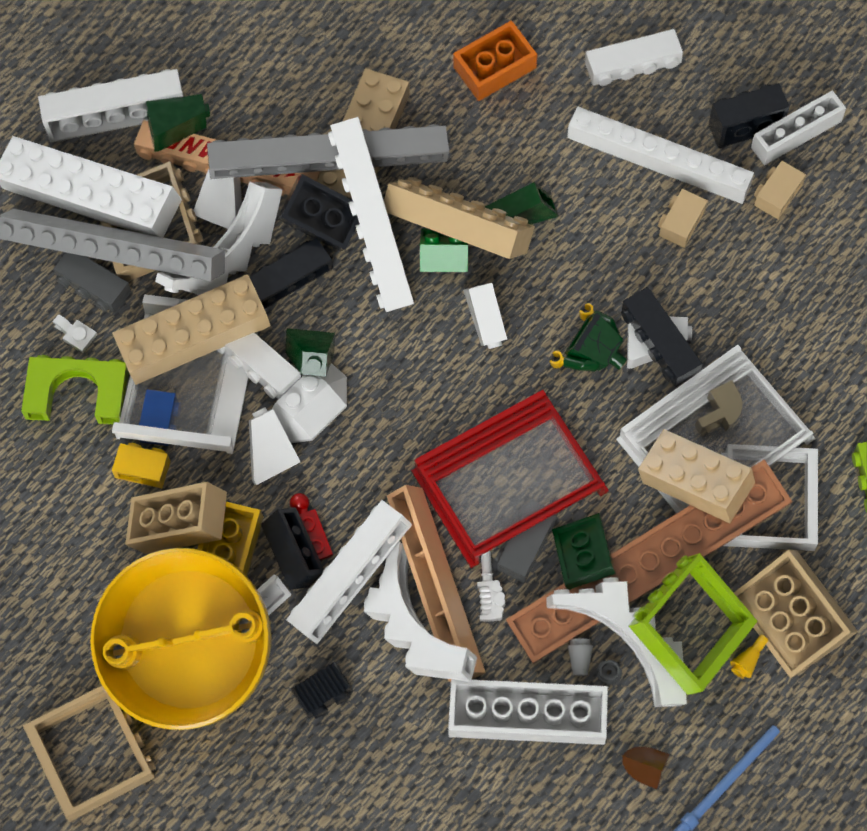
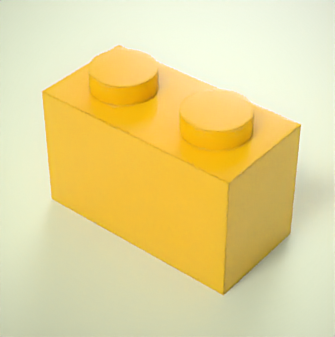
[112,443,171,489]

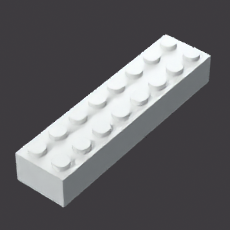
[0,136,182,238]

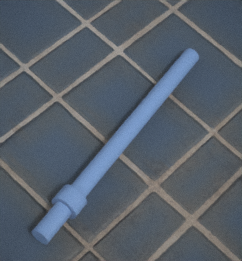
[674,725,780,831]

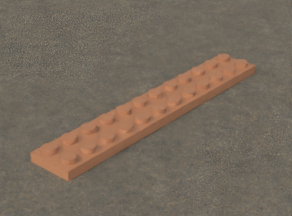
[506,459,793,664]

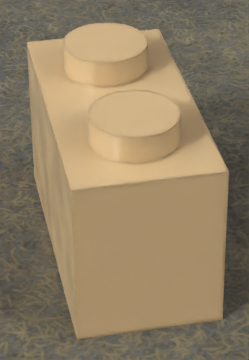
[754,161,806,220]
[658,189,708,248]

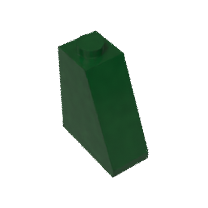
[146,94,210,152]
[485,182,559,224]
[285,328,335,377]

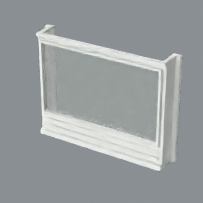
[112,294,258,454]
[616,345,815,514]

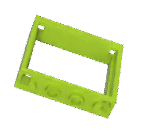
[628,553,758,695]

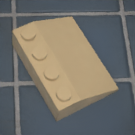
[734,549,858,678]

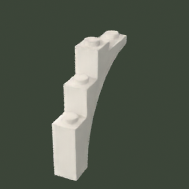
[155,181,283,295]
[364,542,477,682]
[546,577,687,707]

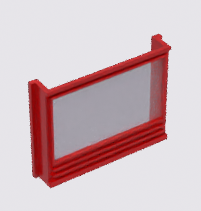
[411,390,609,569]

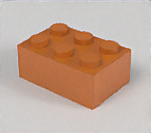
[453,20,537,102]

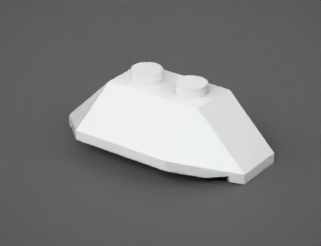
[272,363,347,443]

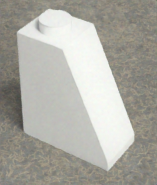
[193,169,242,229]
[463,283,507,349]
[627,316,692,369]
[249,407,300,485]

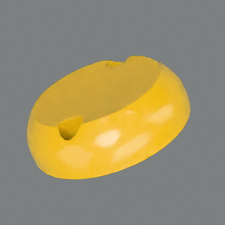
[90,548,272,730]

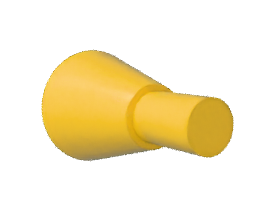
[730,635,769,679]

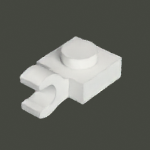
[53,314,97,353]

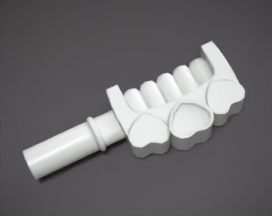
[477,551,506,622]

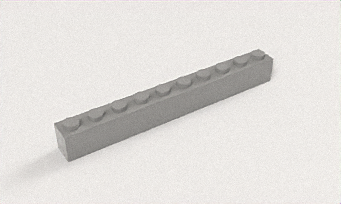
[207,124,449,179]
[0,209,225,281]

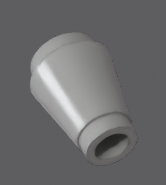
[568,638,593,676]

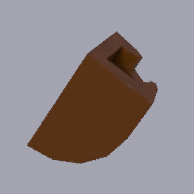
[622,746,670,789]

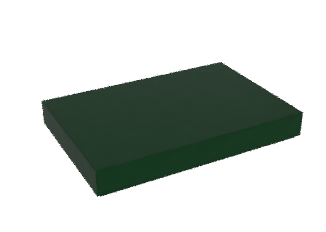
[552,513,616,590]

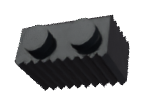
[291,661,352,719]

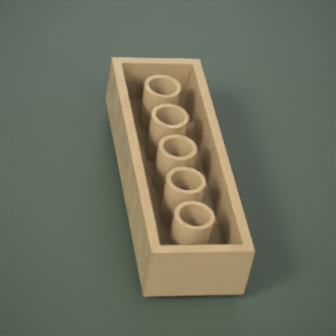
[317,68,410,200]
[384,177,535,259]
[112,274,271,385]

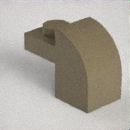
[695,380,742,434]

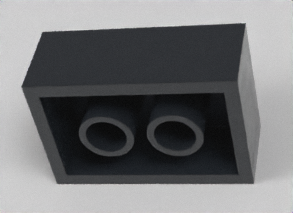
[708,83,790,149]
[277,174,359,252]

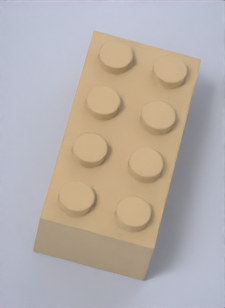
[638,429,755,523]
[125,482,227,554]

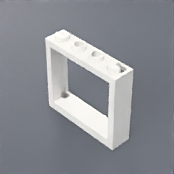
[721,444,818,551]

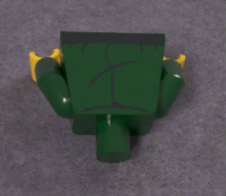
[549,303,627,372]

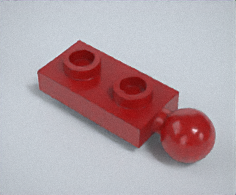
[290,493,333,561]

